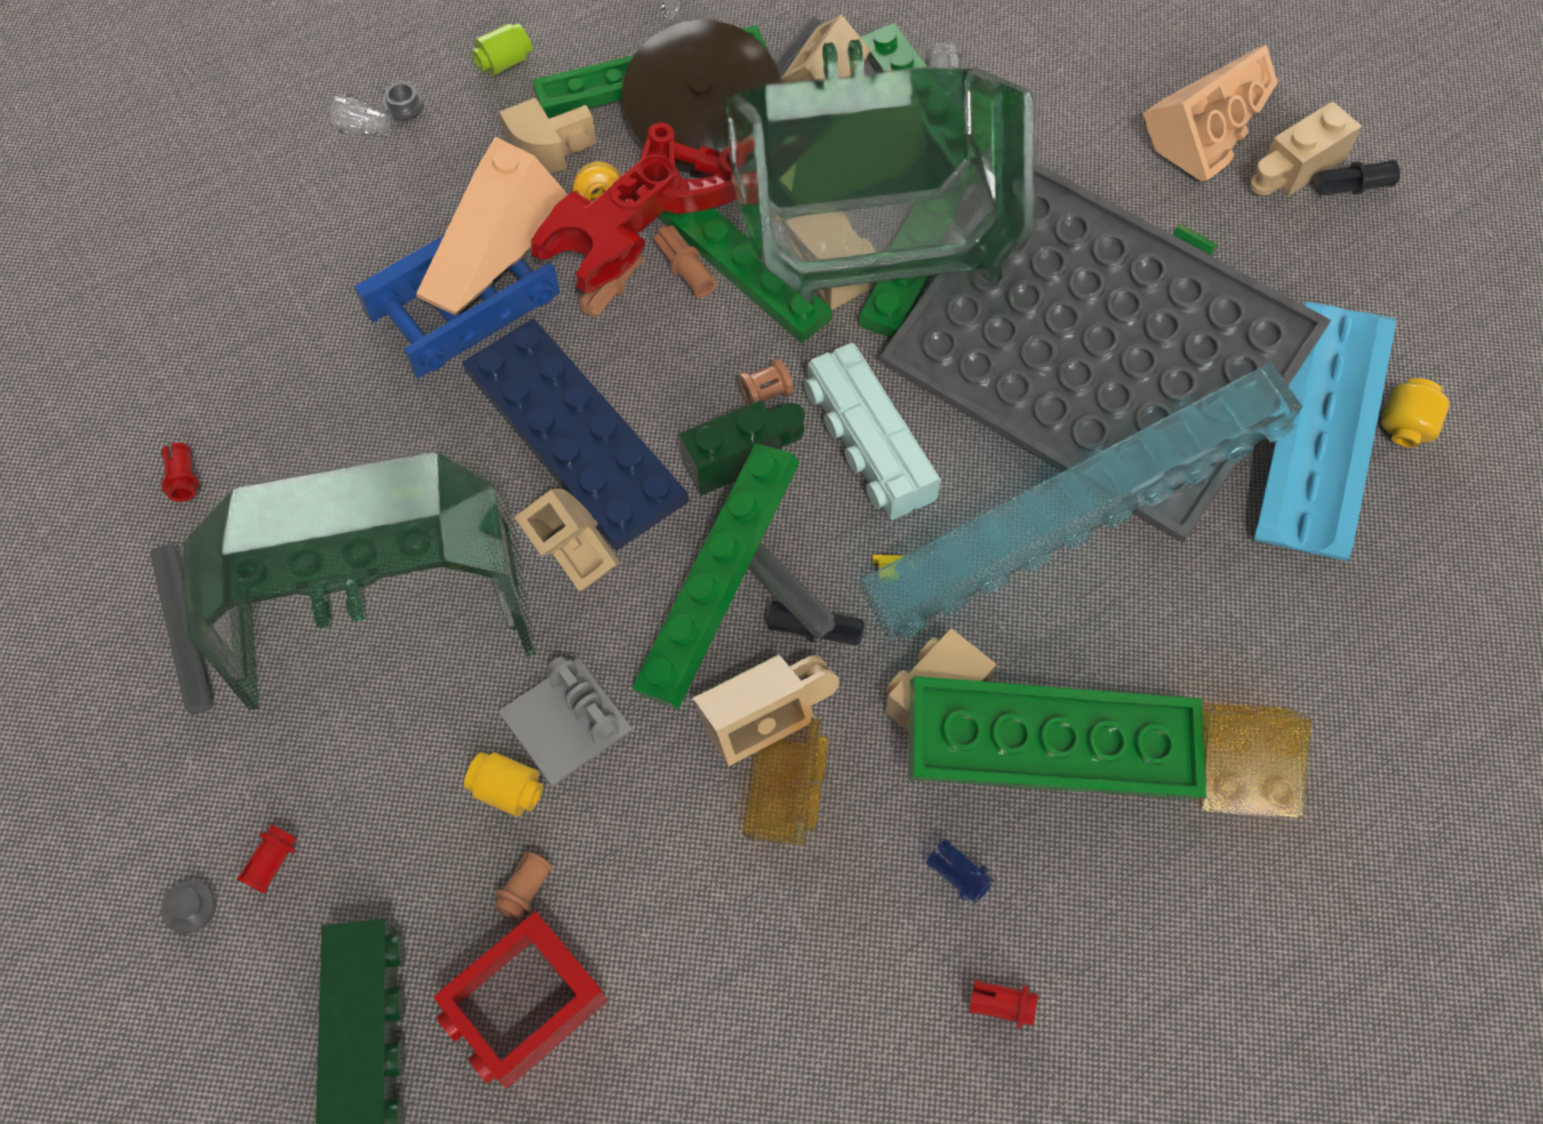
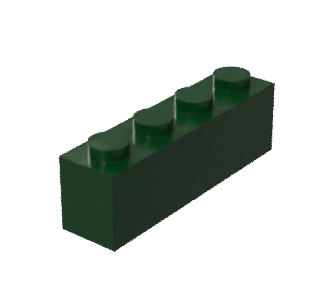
[315,919,405,1124]

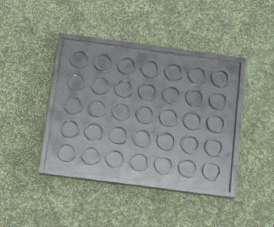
[880,155,1331,543]

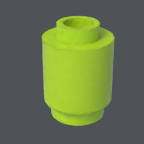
[471,23,533,76]

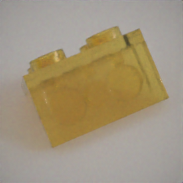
[1200,703,1312,818]
[744,717,829,846]

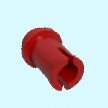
[161,442,200,502]
[236,825,298,894]
[969,979,1038,1029]

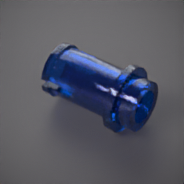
[926,839,994,904]

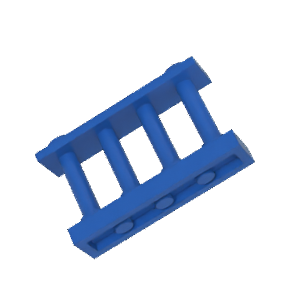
[354,234,560,379]

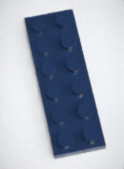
[462,318,689,551]

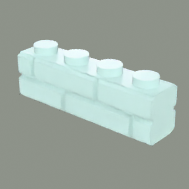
[804,343,941,520]

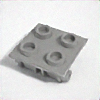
[498,656,633,787]

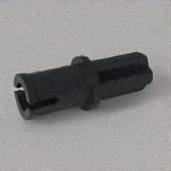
[1314,160,1400,195]
[768,600,865,646]

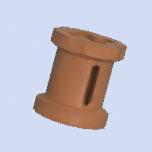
[737,358,794,405]

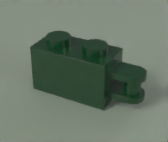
[679,400,805,496]

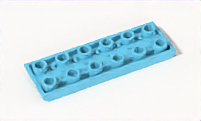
[1253,301,1396,561]

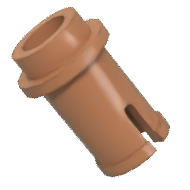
[493,851,553,922]

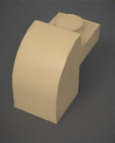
[499,98,597,173]
[514,489,621,592]

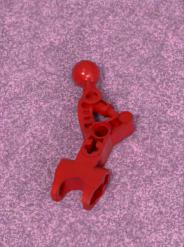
[531,123,815,293]

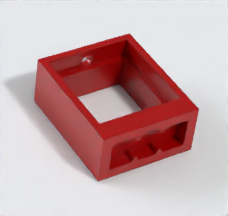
[433,911,607,1089]

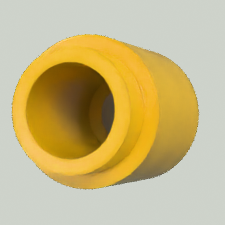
[464,752,543,817]

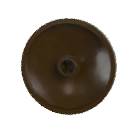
[622,20,782,174]

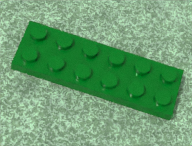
[909,676,1207,800]

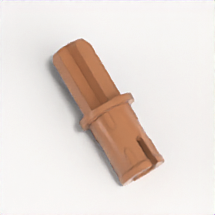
[654,226,718,298]
[578,255,643,317]

